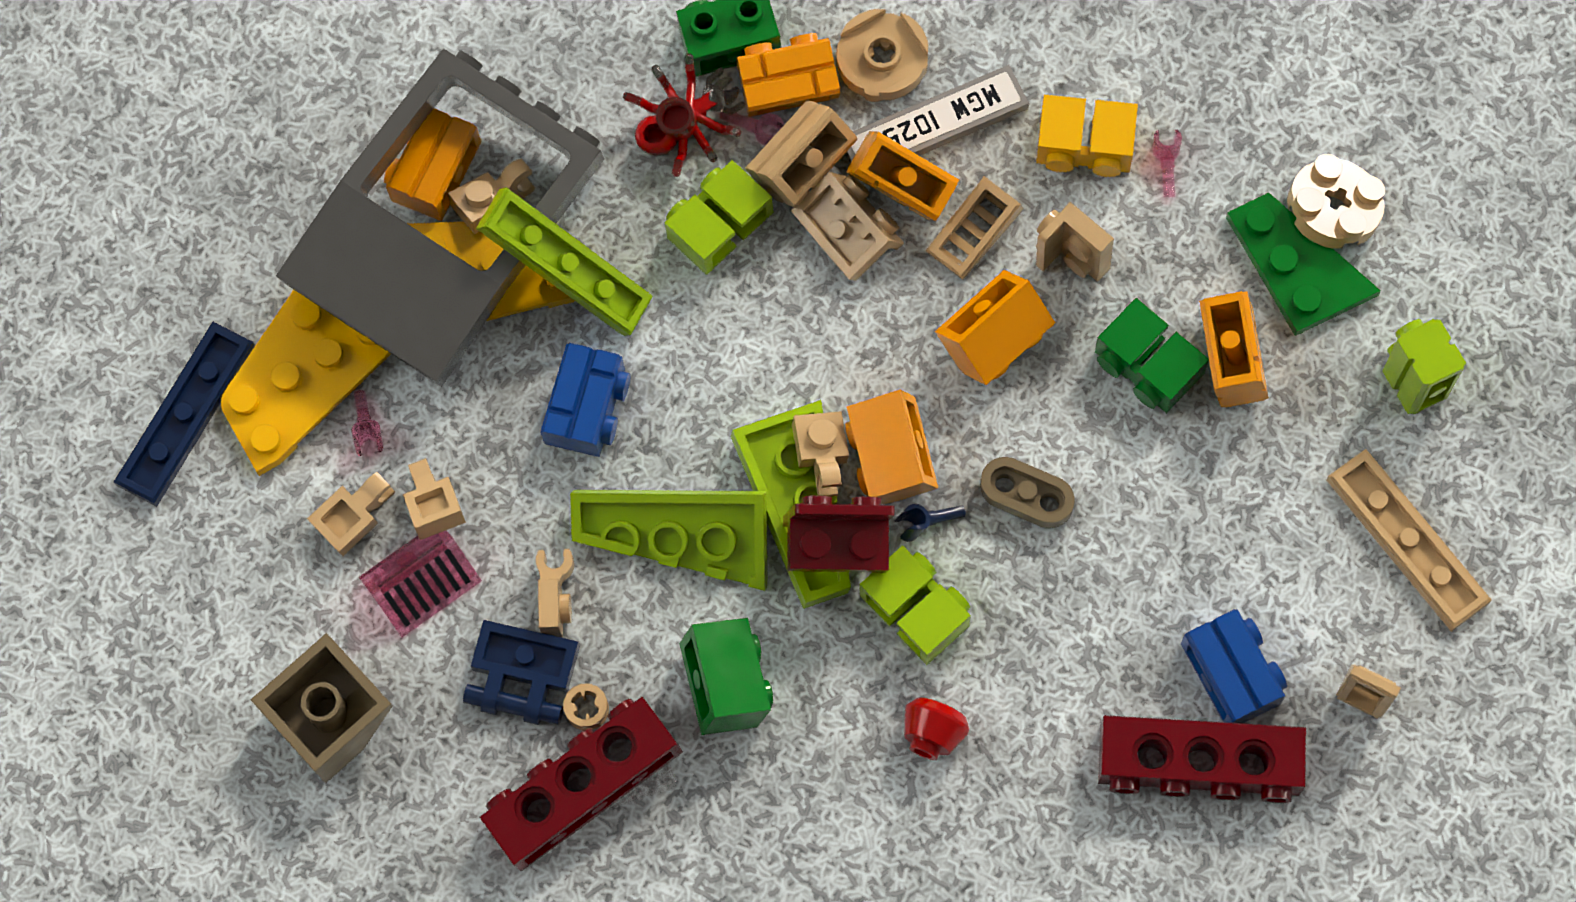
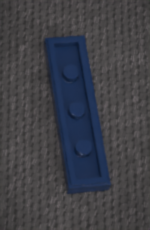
[114,322,255,507]

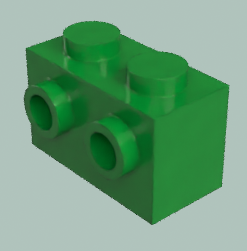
[676,0,781,77]
[679,618,773,735]

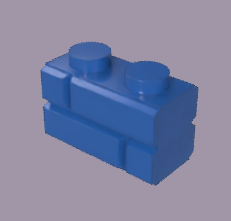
[540,343,631,457]
[1181,609,1287,724]

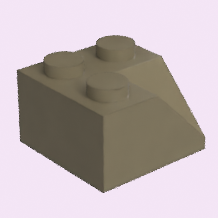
[251,633,393,784]

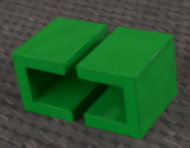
[1095,298,1209,414]

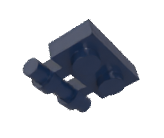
[463,620,580,725]

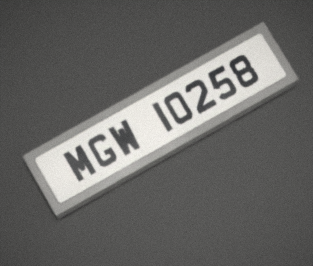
[846,65,1029,163]

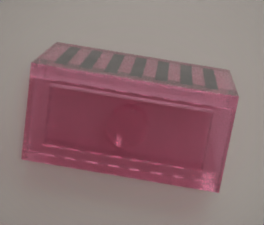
[359,530,482,637]

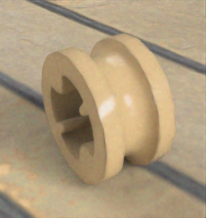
[563,683,609,731]

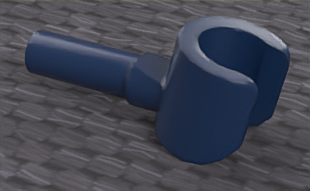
[894,504,966,542]

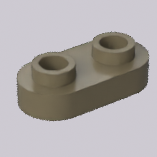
[980,457,1075,528]

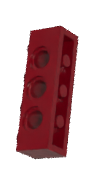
[479,696,683,871]
[1098,715,1306,803]

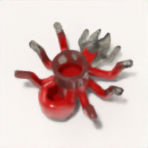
[623,54,746,177]

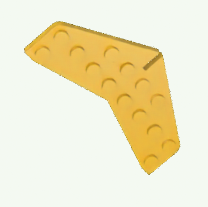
[221,221,574,476]

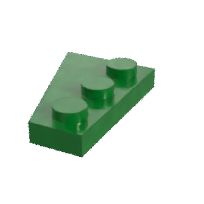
[1226,192,1381,336]

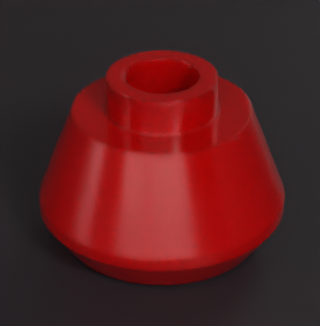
[904,697,969,760]

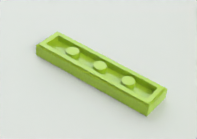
[476,187,653,336]

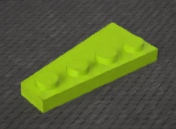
[730,400,851,609]
[570,490,768,591]

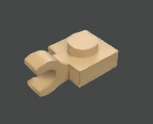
[448,159,535,234]
[792,411,849,497]
[403,458,466,540]
[307,472,395,556]
[536,549,575,638]

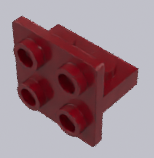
[783,495,895,573]

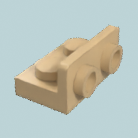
[791,172,904,281]
[1036,202,1114,282]

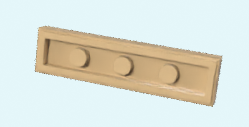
[1326,449,1492,632]

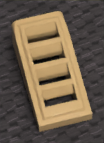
[926,176,1023,280]
[1336,664,1401,719]

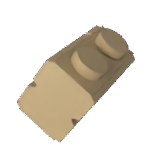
[745,100,858,208]

